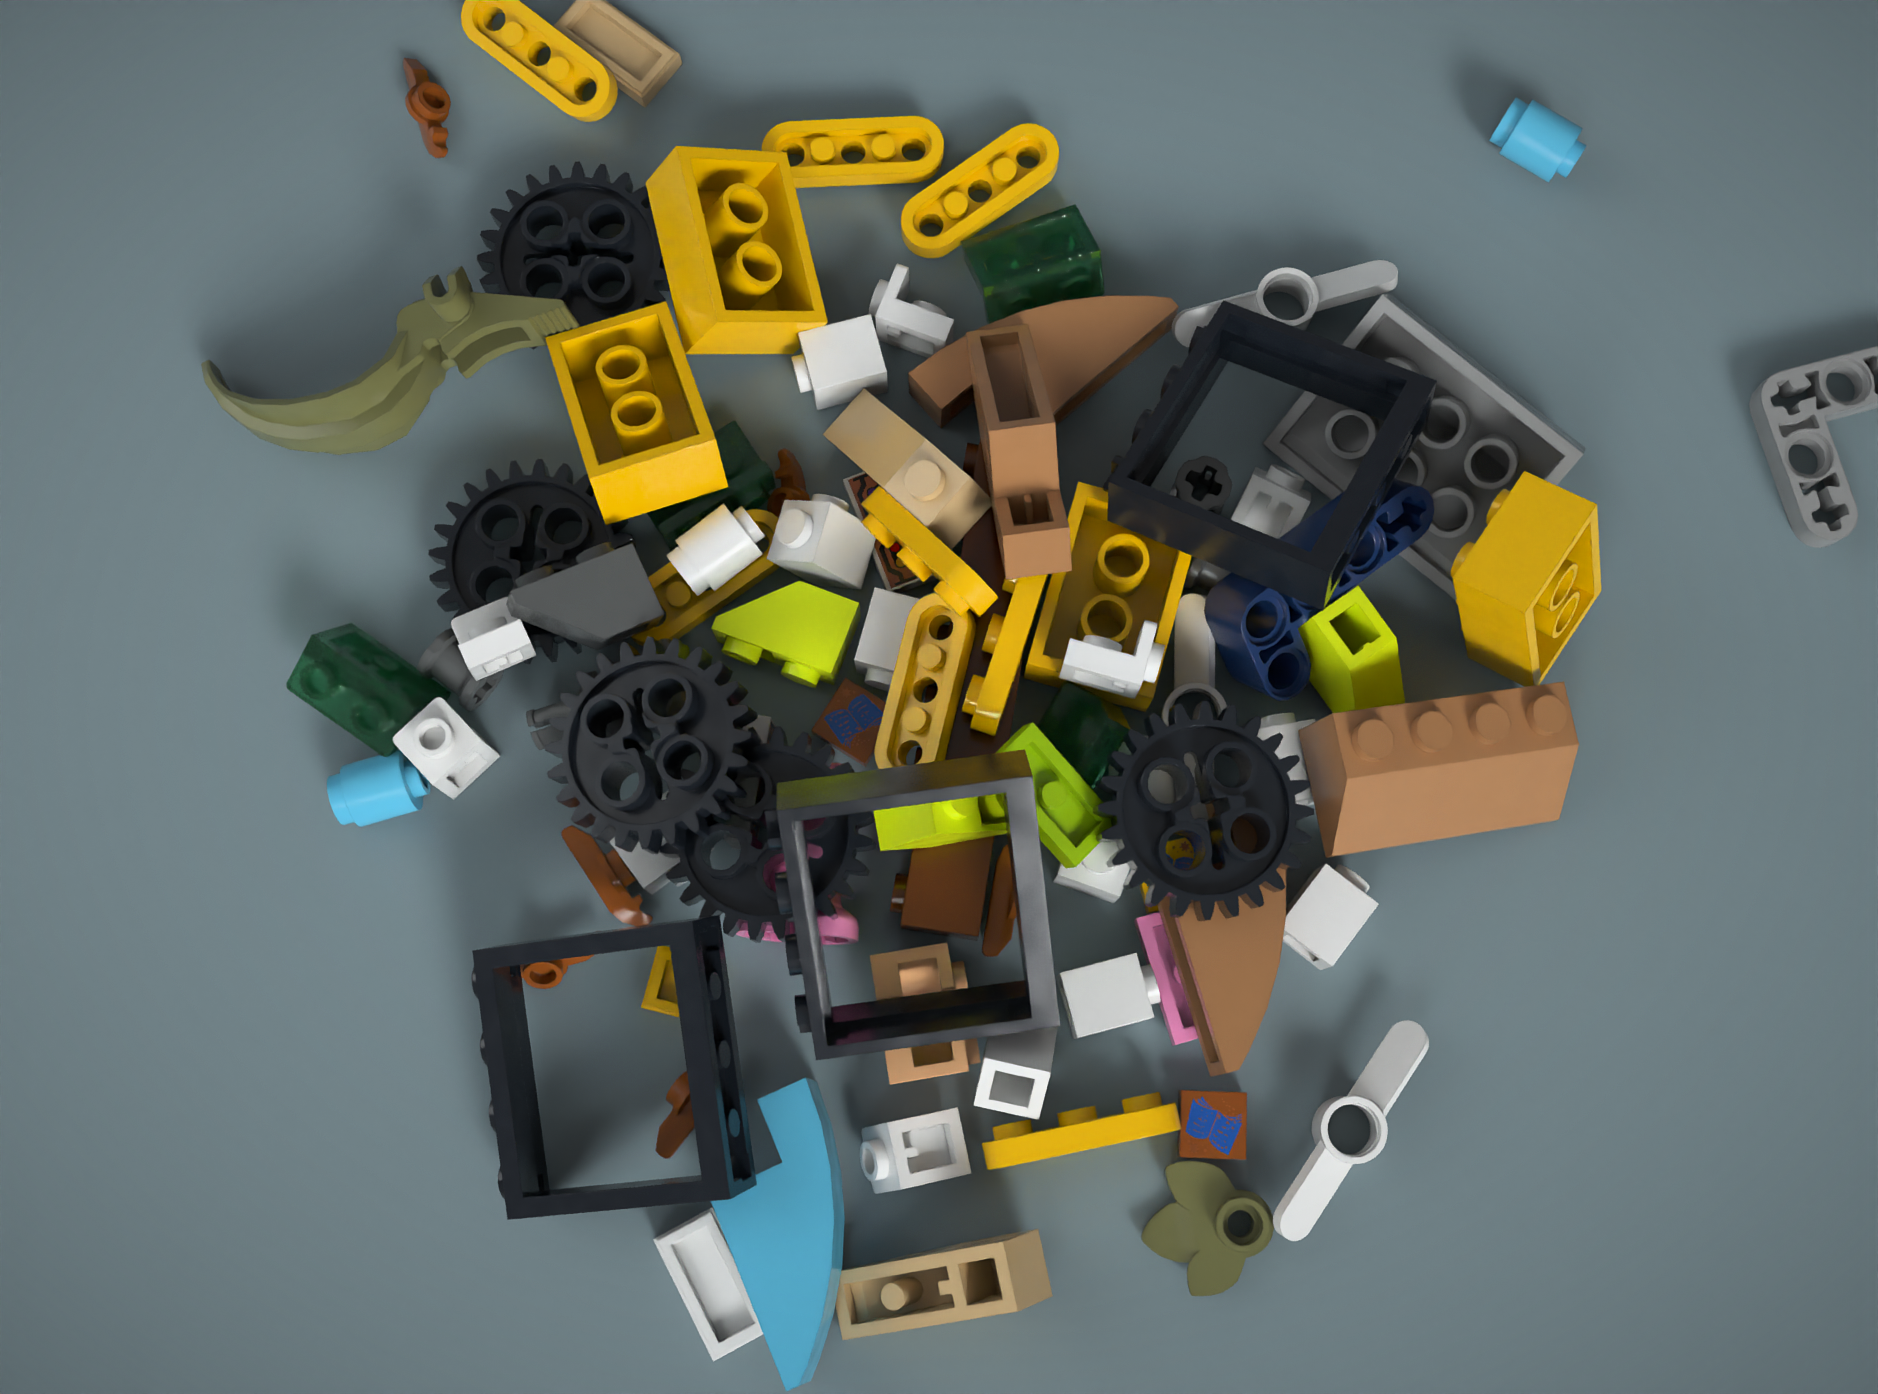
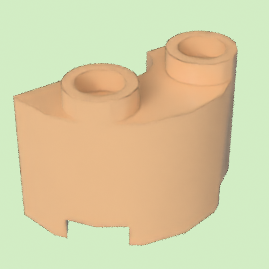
[870,942,981,1085]

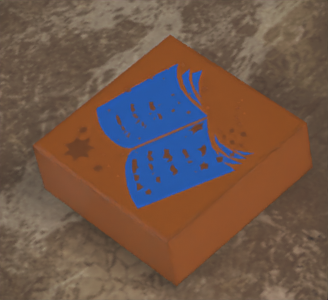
[811,677,886,767]
[1177,1090,1247,1160]

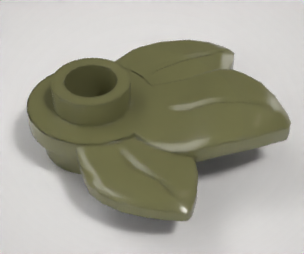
[1141,1161,1274,1296]

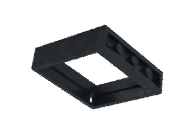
[1102,300,1437,610]
[765,749,1060,1060]
[471,915,757,1220]

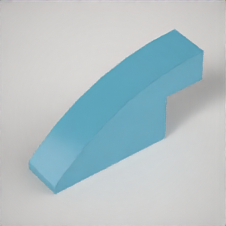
[711,1077,845,1392]

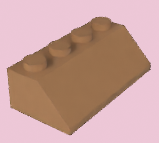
[1298,681,1579,858]

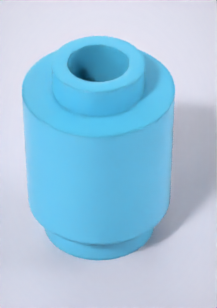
[1489,97,1587,183]
[327,749,431,827]

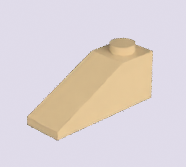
[823,388,992,550]
[835,1229,1053,1340]

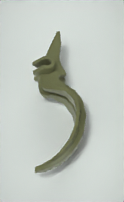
[201,266,581,455]

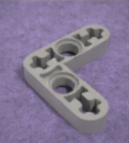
[1749,346,1878,548]

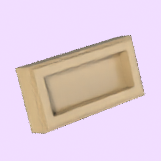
[554,0,682,107]

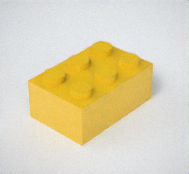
[645,146,828,354]
[545,301,728,525]
[1451,471,1602,687]
[1024,481,1192,712]

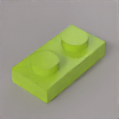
[996,722,1112,869]

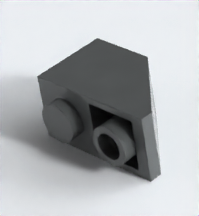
[506,542,664,651]

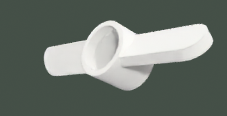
[1172,260,1398,347]
[1161,593,1227,820]
[1273,1020,1429,1241]

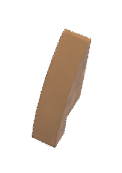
[908,295,1179,428]
[966,324,1072,579]
[1157,803,1286,1077]

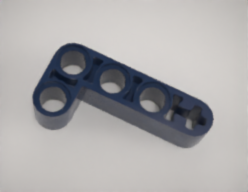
[1204,479,1435,701]

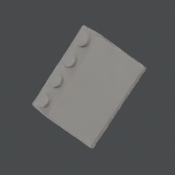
[1263,294,1586,600]

